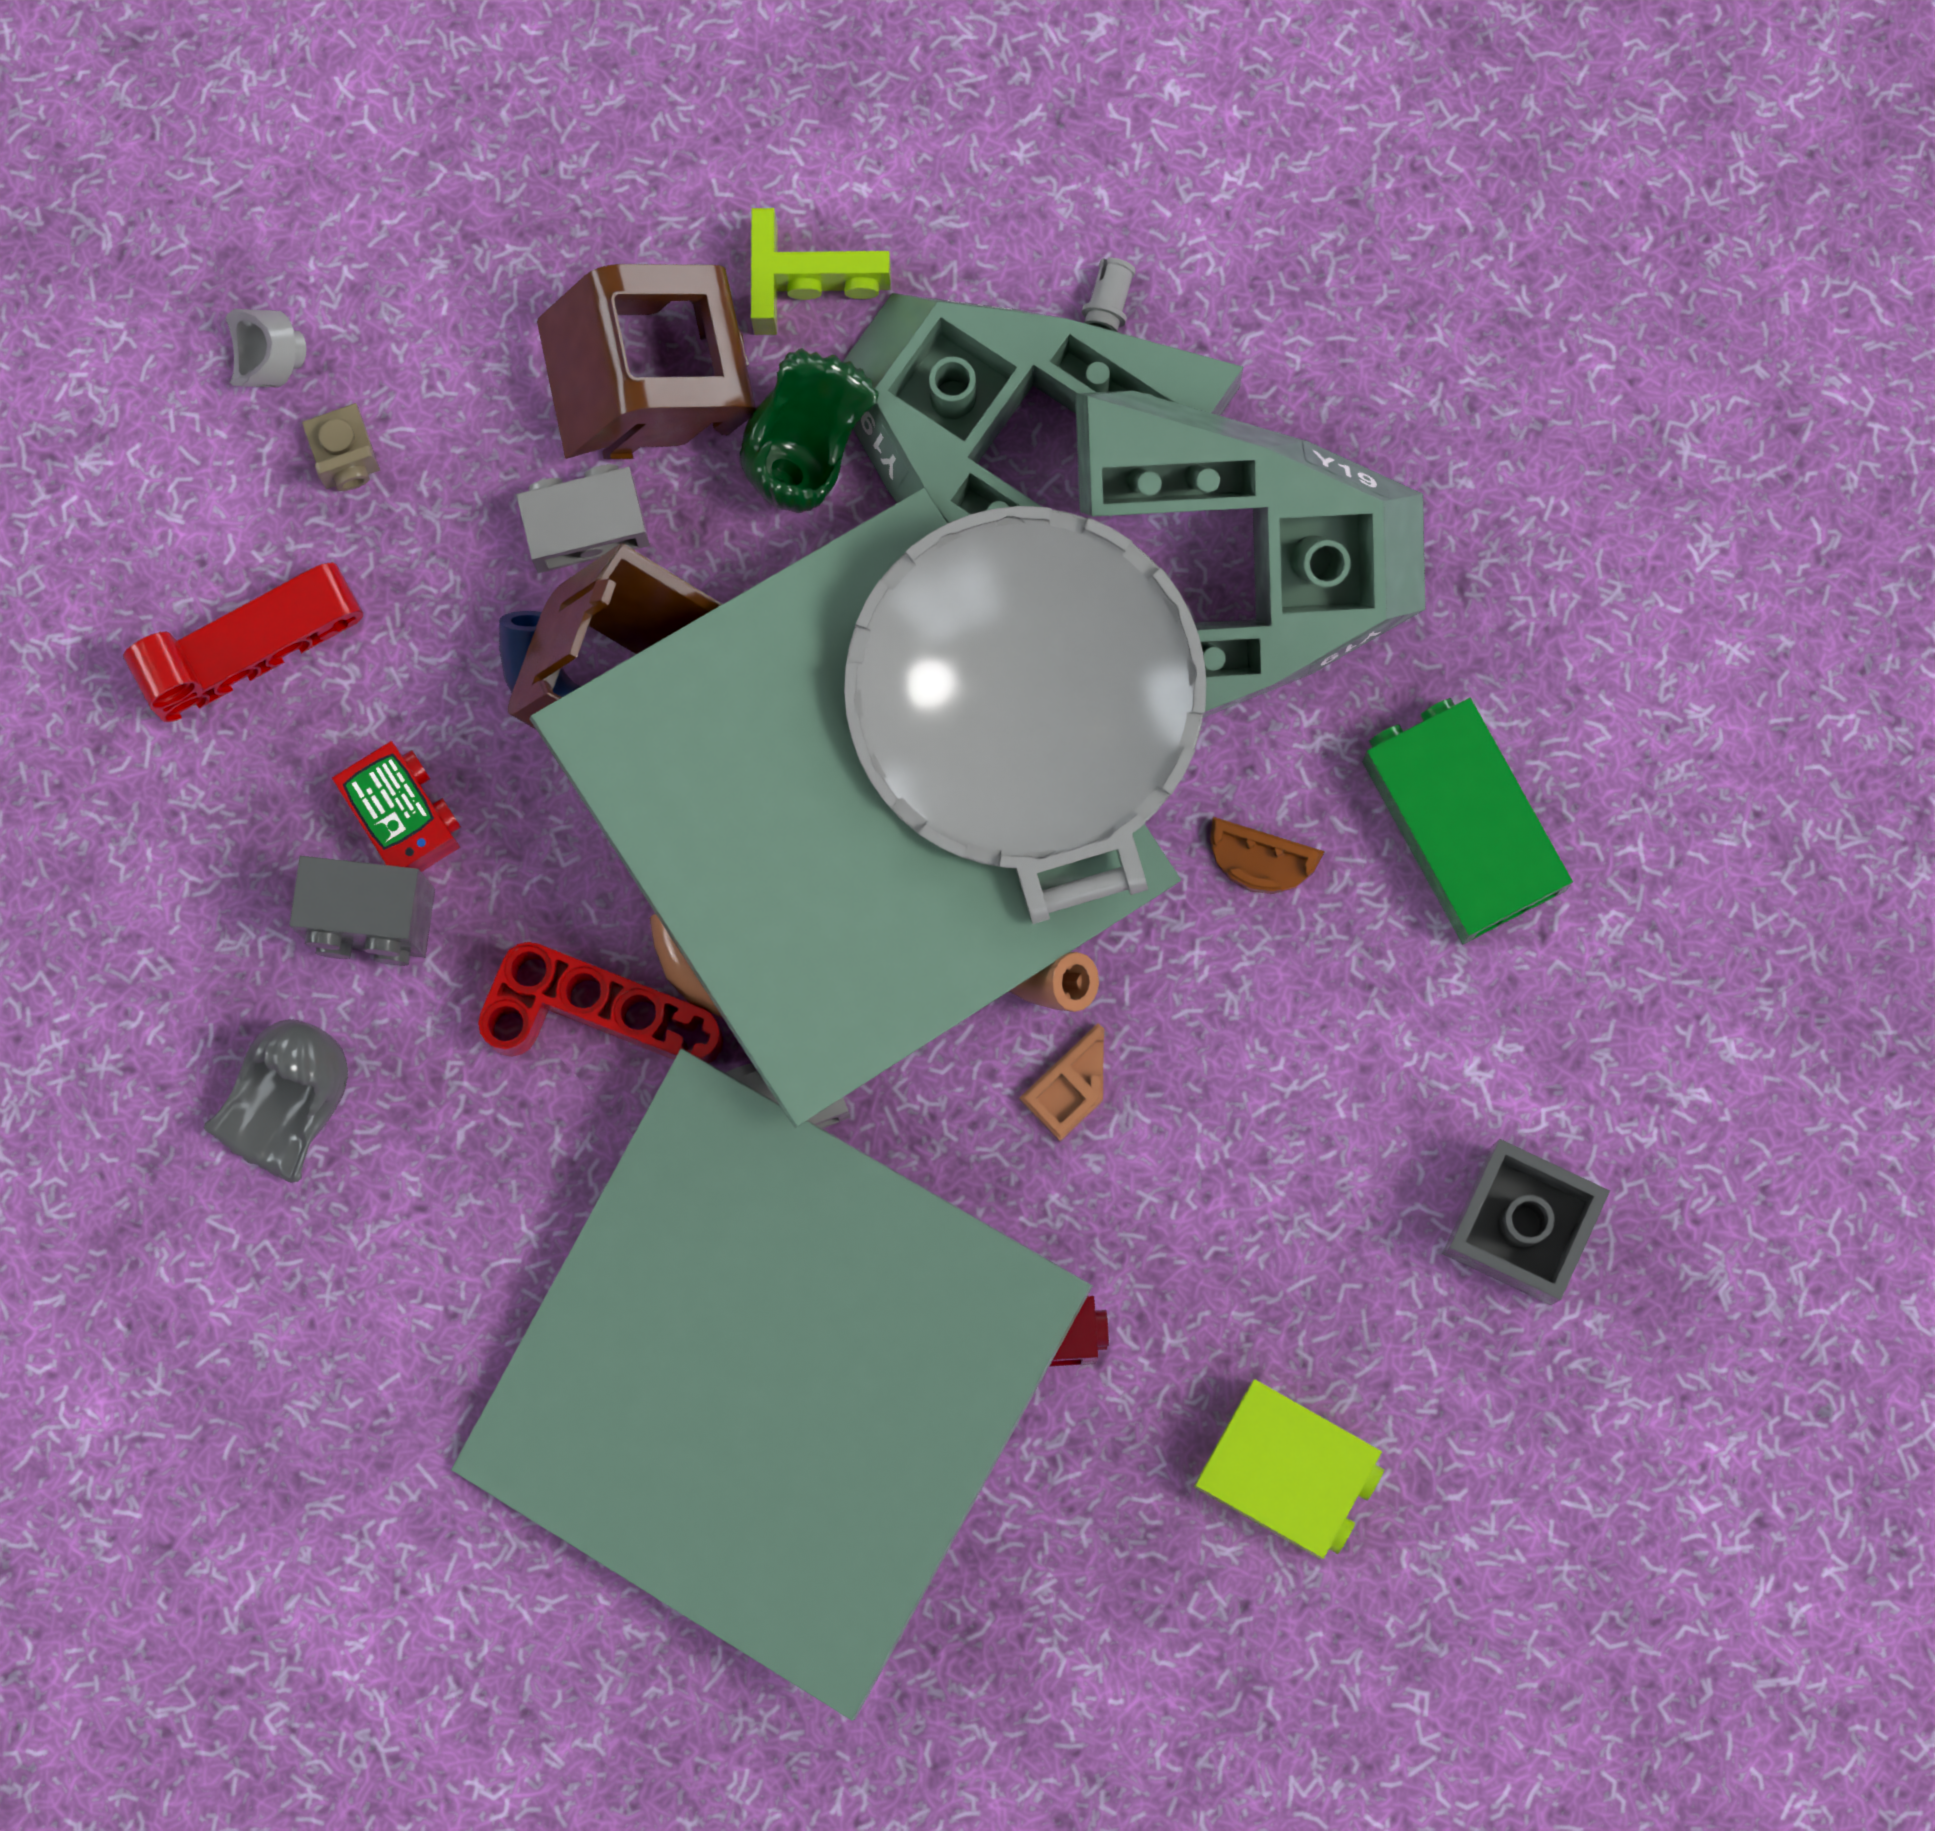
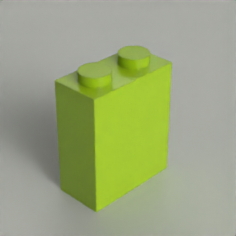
[1193,1379,1385,1559]

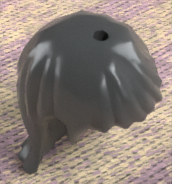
[204,1019,348,1183]

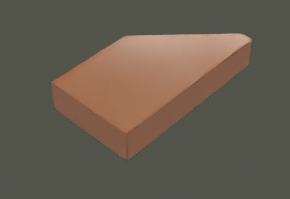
[1019,1023,1104,1142]

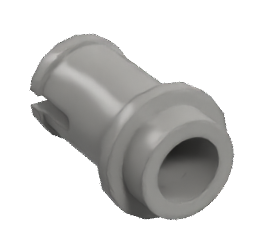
[1081,257,1136,332]

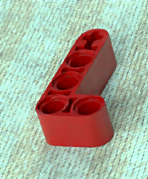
[123,562,363,723]
[478,942,723,1063]

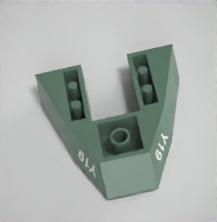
[843,293,1244,524]
[1075,391,1426,718]

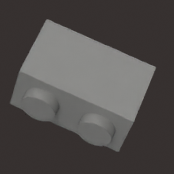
[516,464,650,573]

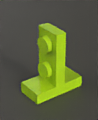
[751,208,891,335]

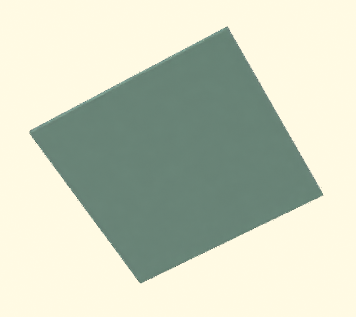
[529,488,1182,1128]
[451,1049,1093,1721]

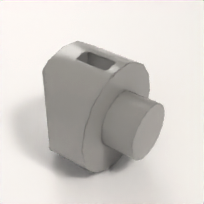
[225,309,306,388]

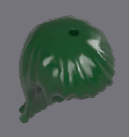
[740,348,879,513]

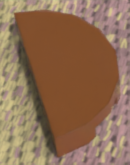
[1210,817,1325,894]

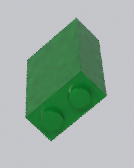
[1362,697,1573,945]

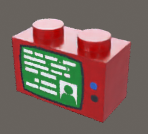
[332,741,461,872]

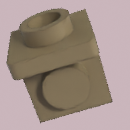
[302,403,380,491]

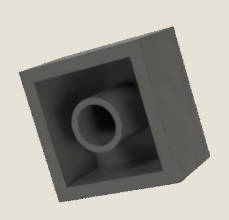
[289,856,435,966]
[1442,1139,1610,1305]

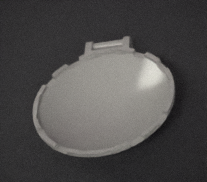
[844,506,1207,924]

